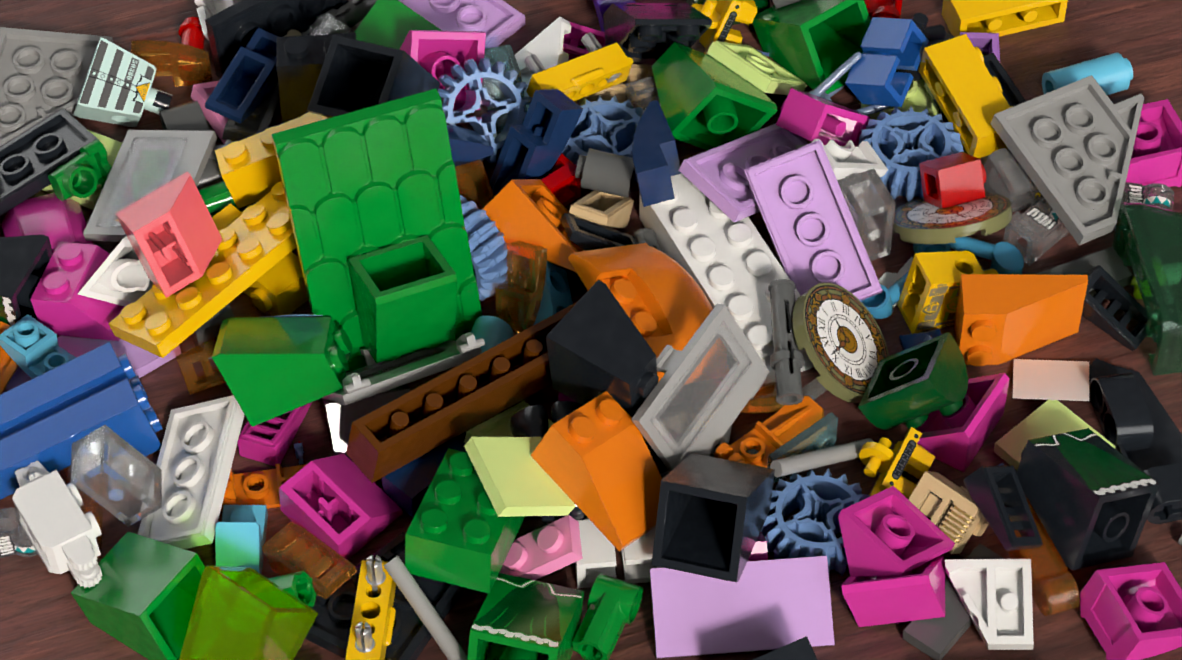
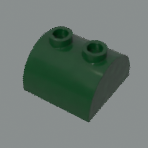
[858,332,968,430]

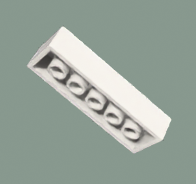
[639,173,814,388]

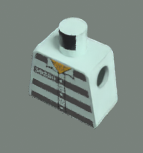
[73,38,172,127]

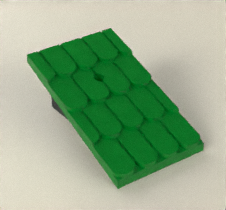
[272,89,482,372]

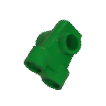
[48,139,112,201]

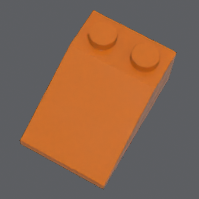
[483,179,585,273]
[954,274,1088,366]
[531,391,662,552]

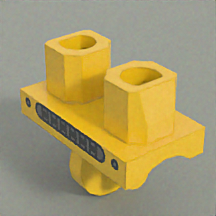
[691,0,757,55]
[859,427,935,499]

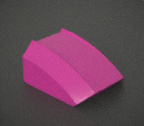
[1124,99,1182,193]
[1,193,93,253]
[1080,562,1182,660]

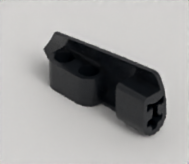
[1089,358,1182,524]

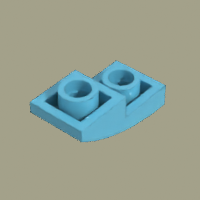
[0,314,76,379]

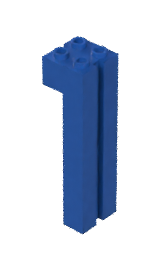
[0,342,163,500]

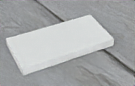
[138,395,245,549]

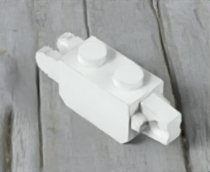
[12,461,103,588]

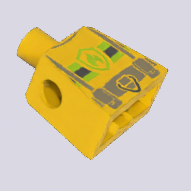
[897,251,998,333]

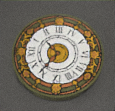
[889,192,1013,244]
[792,283,889,403]

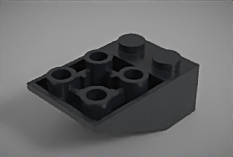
[603,3,712,64]

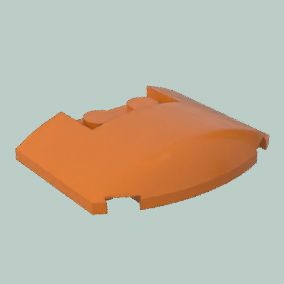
[568,243,727,384]

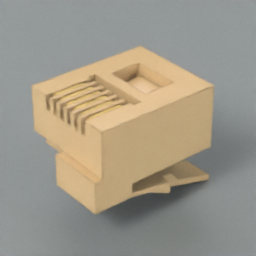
[908,471,989,554]

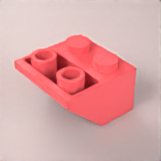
[115,171,222,298]

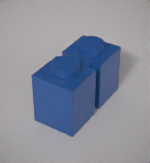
[845,17,929,107]

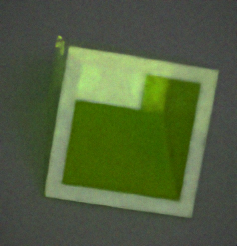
[179,566,318,660]

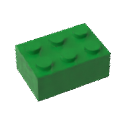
[405,448,525,594]

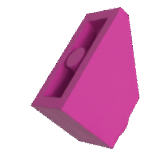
[776,88,871,147]

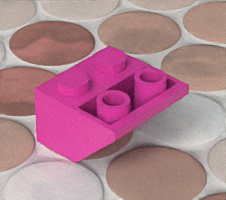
[279,454,403,567]

